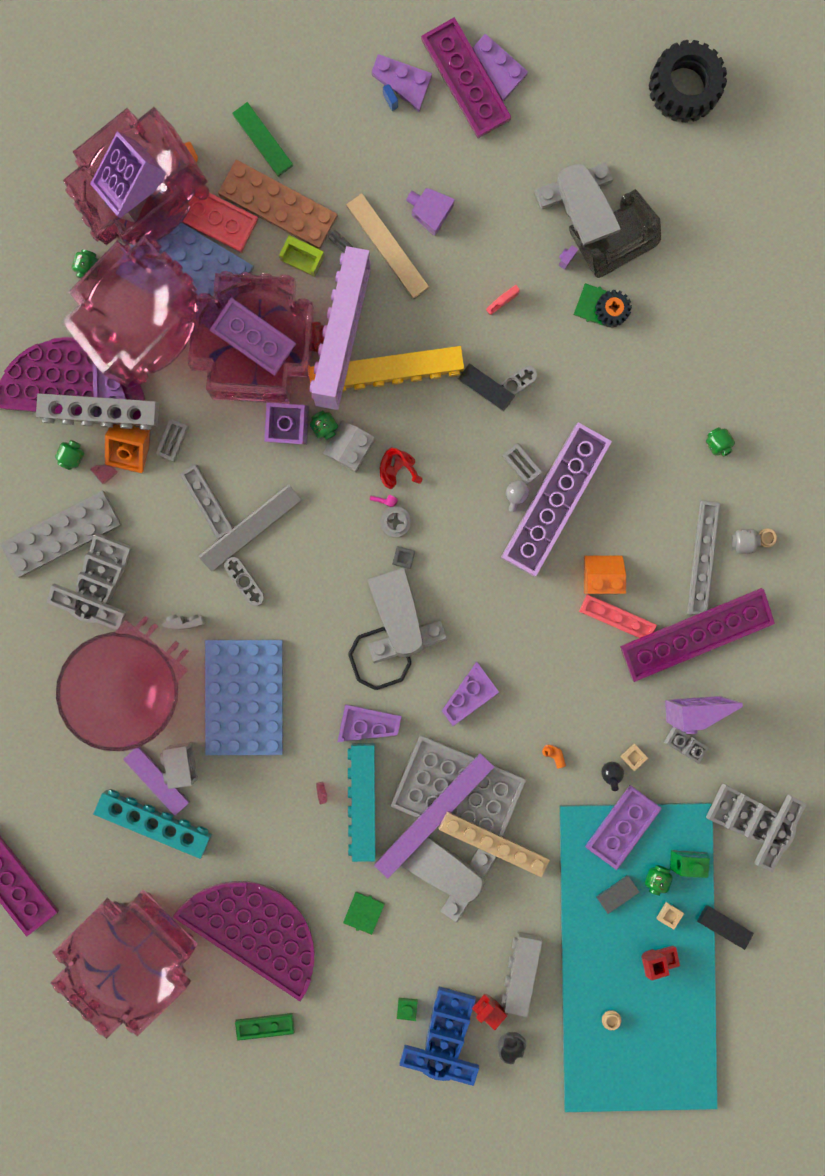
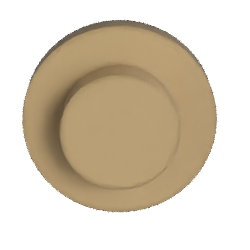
[758,528,777,548]
[602,1010,621,1030]

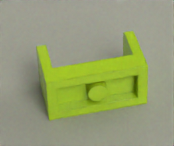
[279,235,325,277]

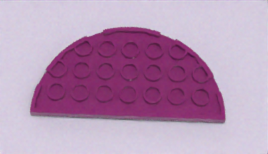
[0,337,145,420]
[173,881,315,1002]

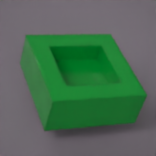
[397,998,418,1021]

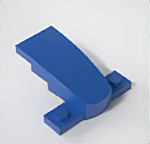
[399,987,479,1086]

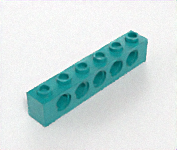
[93,789,212,859]

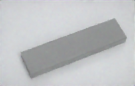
[179,464,233,540]

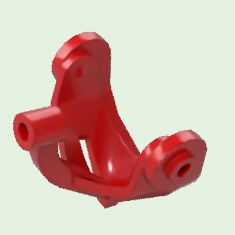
[380,447,423,489]

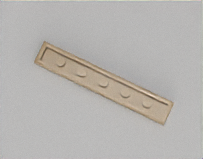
[346,193,429,299]

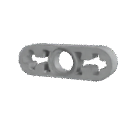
[488,366,537,406]
[224,557,265,606]

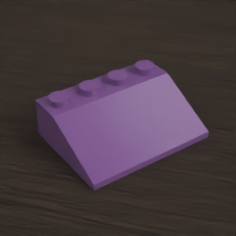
[90,131,166,218]
[665,696,743,734]

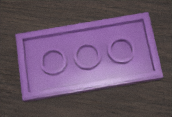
[210,297,297,376]
[585,785,662,870]

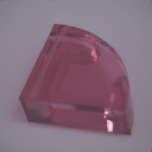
[90,465,118,484]
[316,781,328,805]

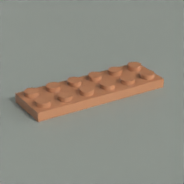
[218,159,338,249]

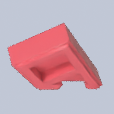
[486,285,520,315]

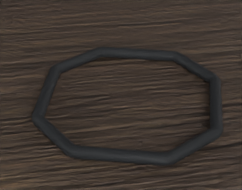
[348,627,411,690]

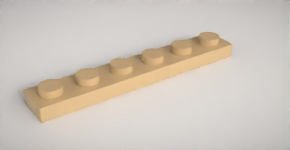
[439,811,550,877]

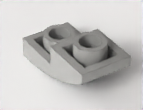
[162,614,206,629]
[664,727,709,764]

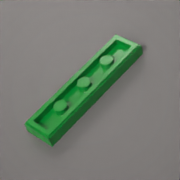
[232,102,293,177]

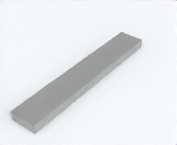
[199,484,301,572]
[687,501,720,615]

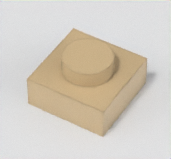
[620,744,648,771]
[656,902,684,930]

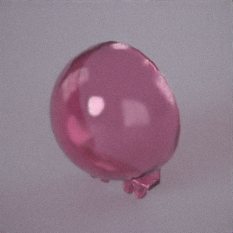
[56,616,189,752]

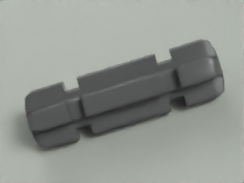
[329,230,353,253]

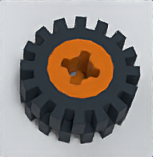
[595,290,632,327]

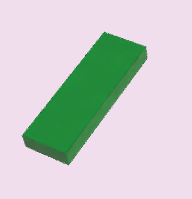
[235,1013,295,1041]

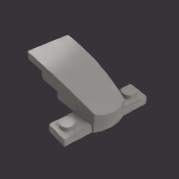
[534,162,621,246]
[46,533,132,631]
[367,568,447,664]
[706,783,807,873]
[401,837,497,922]

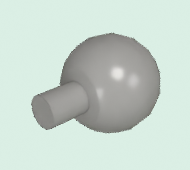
[506,480,529,512]

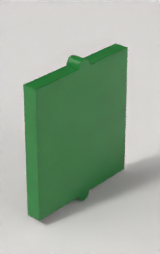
[573,283,607,326]
[343,892,385,935]

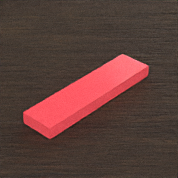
[579,594,657,638]

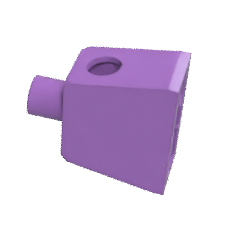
[406,188,455,236]

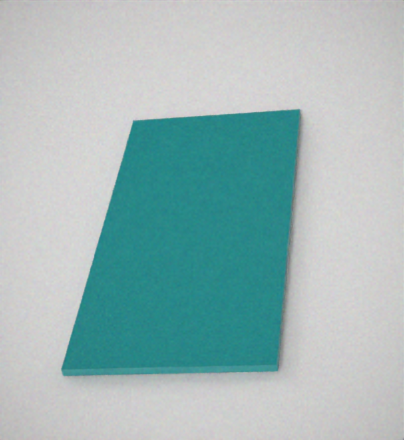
[559,803,717,1112]

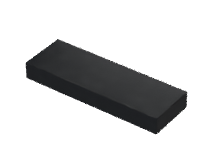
[458,363,515,412]
[697,905,754,950]

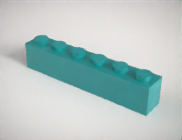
[348,743,376,862]

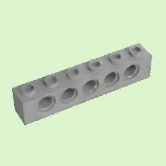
[36,393,159,430]

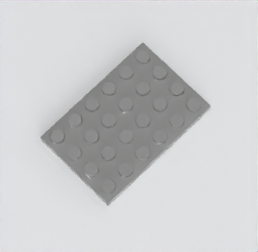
[390,735,526,836]

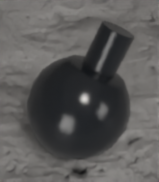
[601,761,624,791]

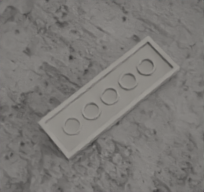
[0,491,121,578]

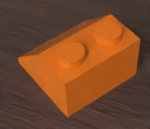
[105,424,150,473]
[584,556,626,594]

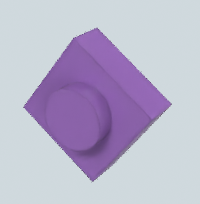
[559,245,578,270]

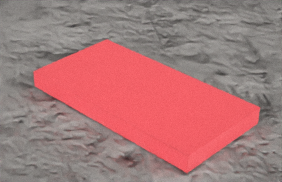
[173,183,258,253]

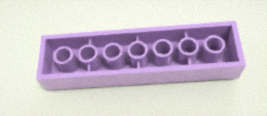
[310,246,371,410]
[501,422,612,577]

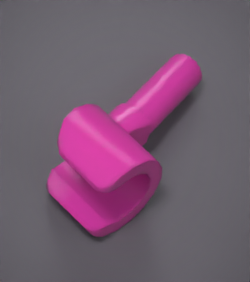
[370,495,398,507]

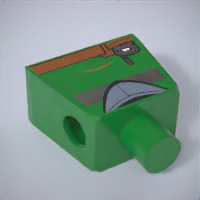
[670,850,710,878]

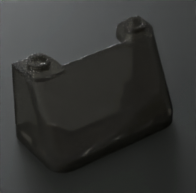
[569,189,661,278]

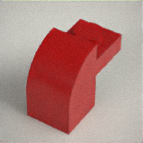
[641,946,680,981]
[472,994,508,1030]

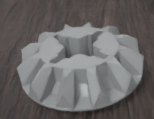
[380,506,411,537]

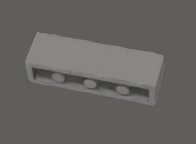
[501,932,542,1017]

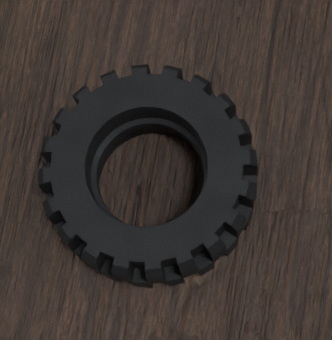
[649,40,727,123]

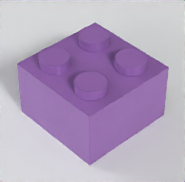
[264,402,309,444]

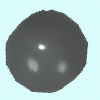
[497,1032,526,1065]

